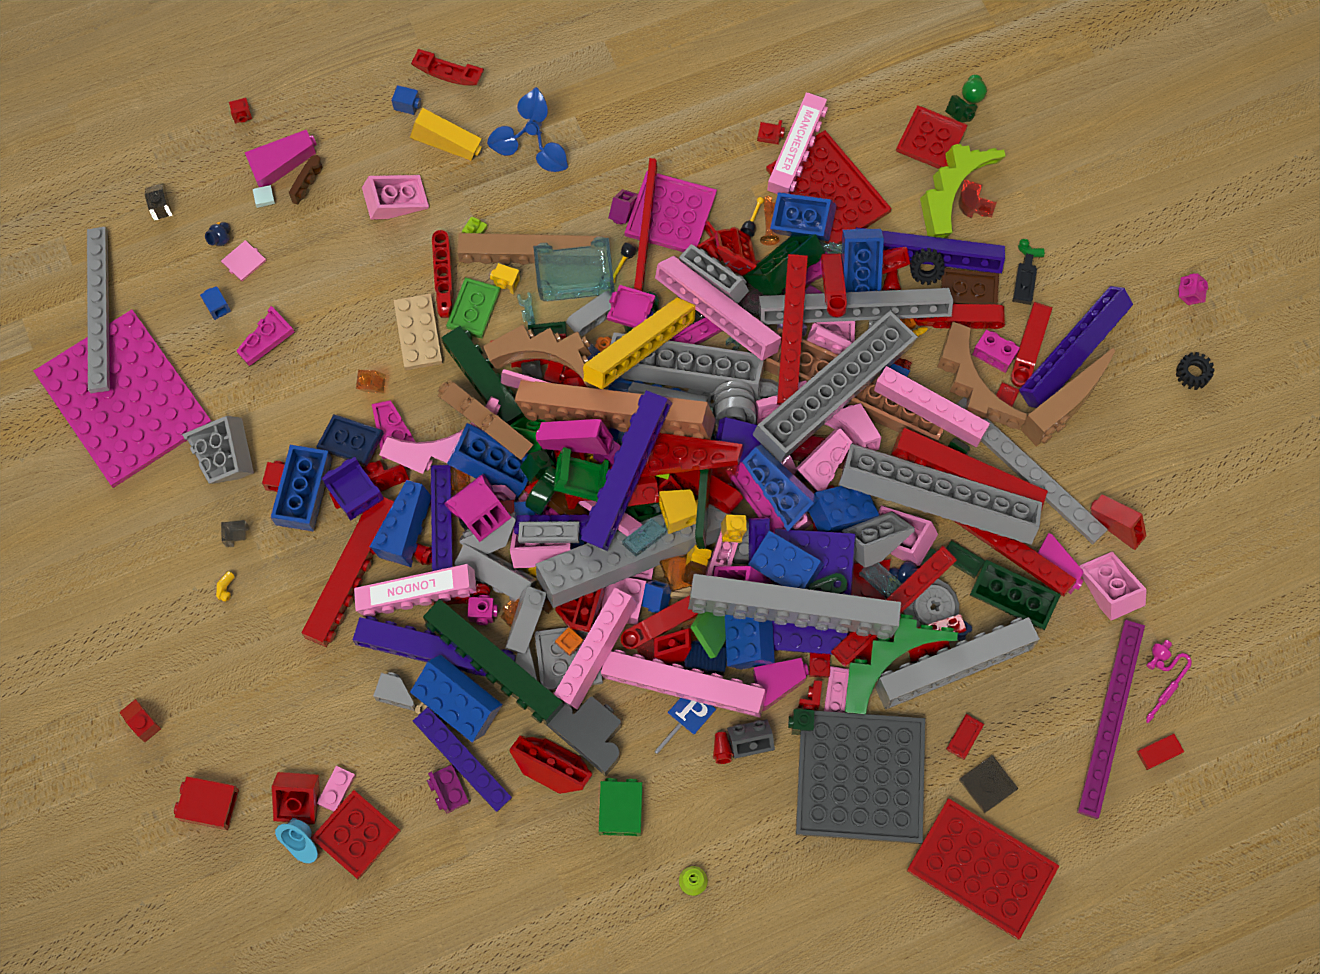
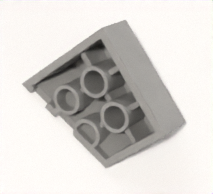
[182,416,254,484]

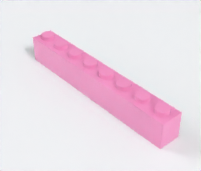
[655,256,782,361]
[601,649,767,718]

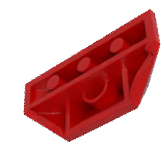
[715,227,757,276]
[555,587,606,632]
[509,736,592,794]

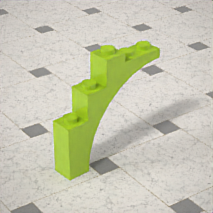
[920,144,1006,238]

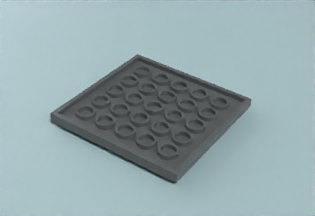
[796,711,925,844]

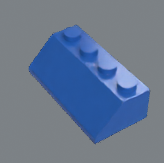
[447,423,529,499]

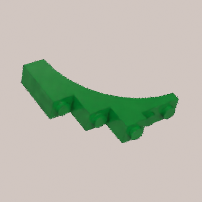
[845,614,958,714]

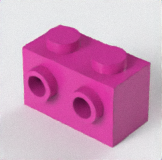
[972,329,1020,373]

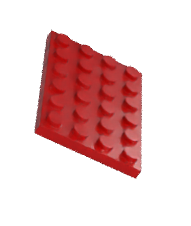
[766,130,892,249]
[907,798,1059,940]

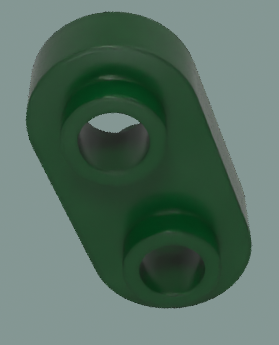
[808,573,848,594]

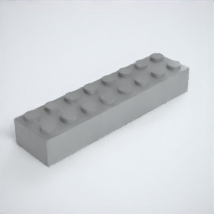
[610,333,765,399]
[875,617,1040,710]

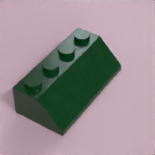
[743,234,825,296]
[970,560,1061,630]

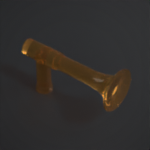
[760,196,779,246]

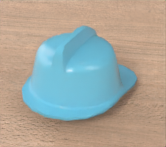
[275,818,318,863]

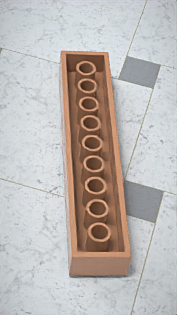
[764,328,944,442]
[515,380,716,440]

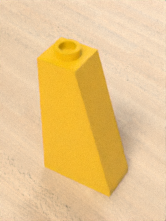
[410,108,482,160]

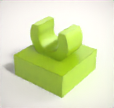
[462,217,488,234]

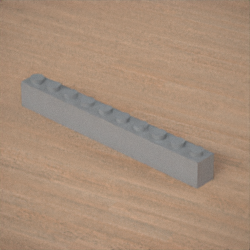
[759,288,953,325]

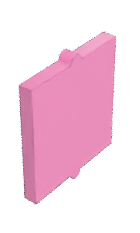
[221,240,266,281]

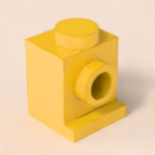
[490,263,520,294]
[721,515,747,543]

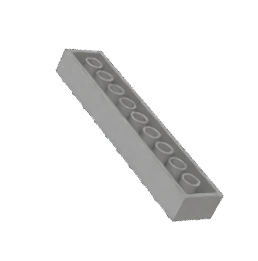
[753,311,918,462]
[839,444,1042,545]
[536,504,730,608]
[688,574,901,639]

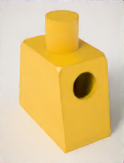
[658,489,698,534]

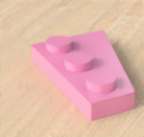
[796,427,852,492]

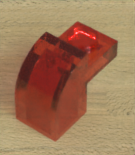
[958,180,997,218]

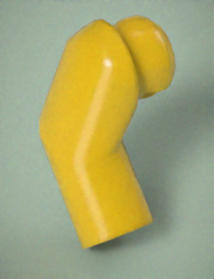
[216,571,235,602]

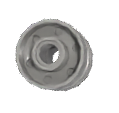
[714,381,756,426]

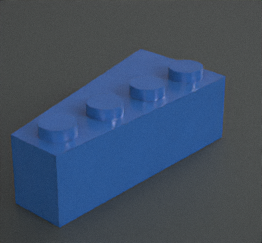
[742,445,819,531]
[369,480,431,567]

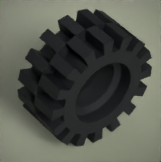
[910,248,945,285]
[1176,352,1215,390]

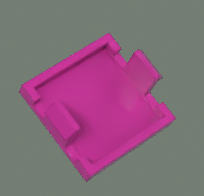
[607,285,655,328]

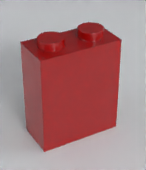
[174,776,239,831]

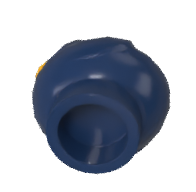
[205,222,230,246]
[888,562,917,585]

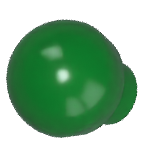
[962,75,987,103]

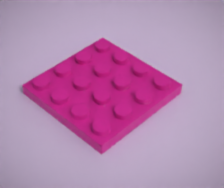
[624,171,717,252]

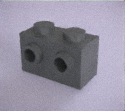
[727,719,775,759]

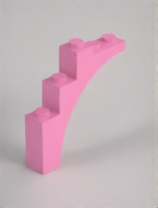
[755,380,881,451]
[379,396,501,474]

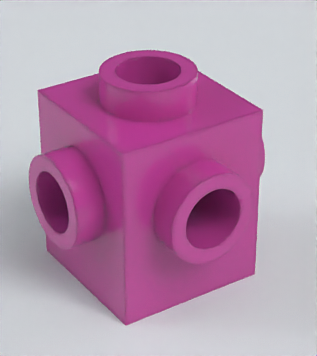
[1179,273,1208,305]
[467,595,498,626]

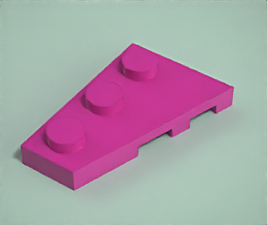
[237,306,295,366]
[372,400,415,459]

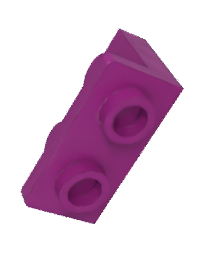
[427,765,469,814]

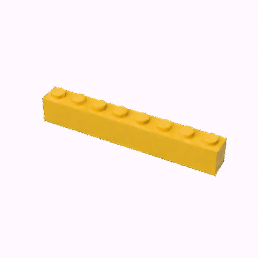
[583,297,696,389]

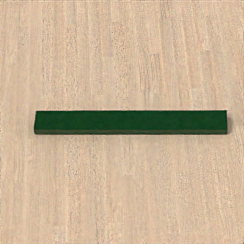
[695,407,715,549]

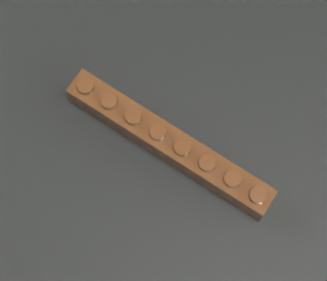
[457,233,608,266]

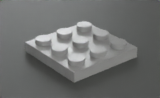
[535,627,603,691]

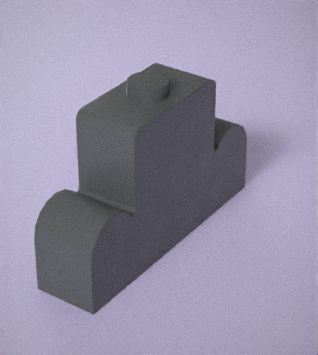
[544,697,621,777]

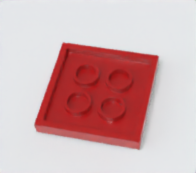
[896,105,968,169]
[311,790,401,880]

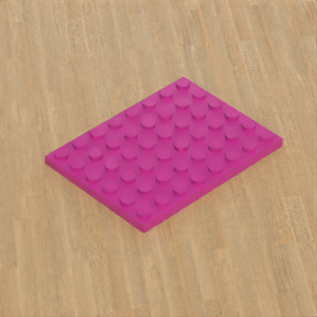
[33,309,212,488]

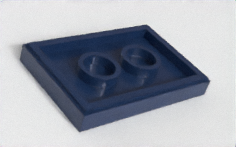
[316,414,384,466]

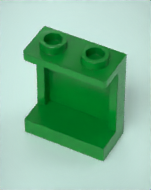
[554,447,610,502]
[598,778,643,836]

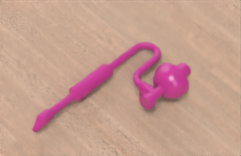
[1146,640,1192,723]

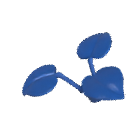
[487,87,568,172]

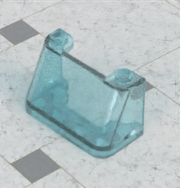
[533,237,615,301]

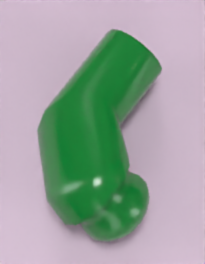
[1018,239,1045,258]

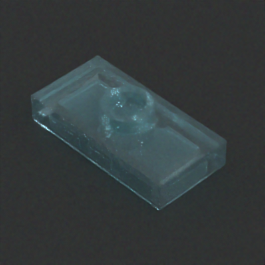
[622,518,666,557]

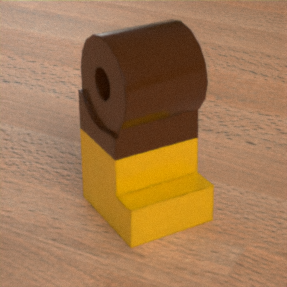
[683,545,712,584]

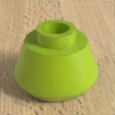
[679,866,708,896]

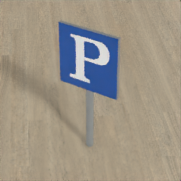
[655,698,716,754]

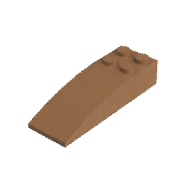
[1021,348,1116,447]

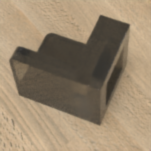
[221,520,249,547]

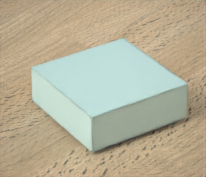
[253,185,275,208]

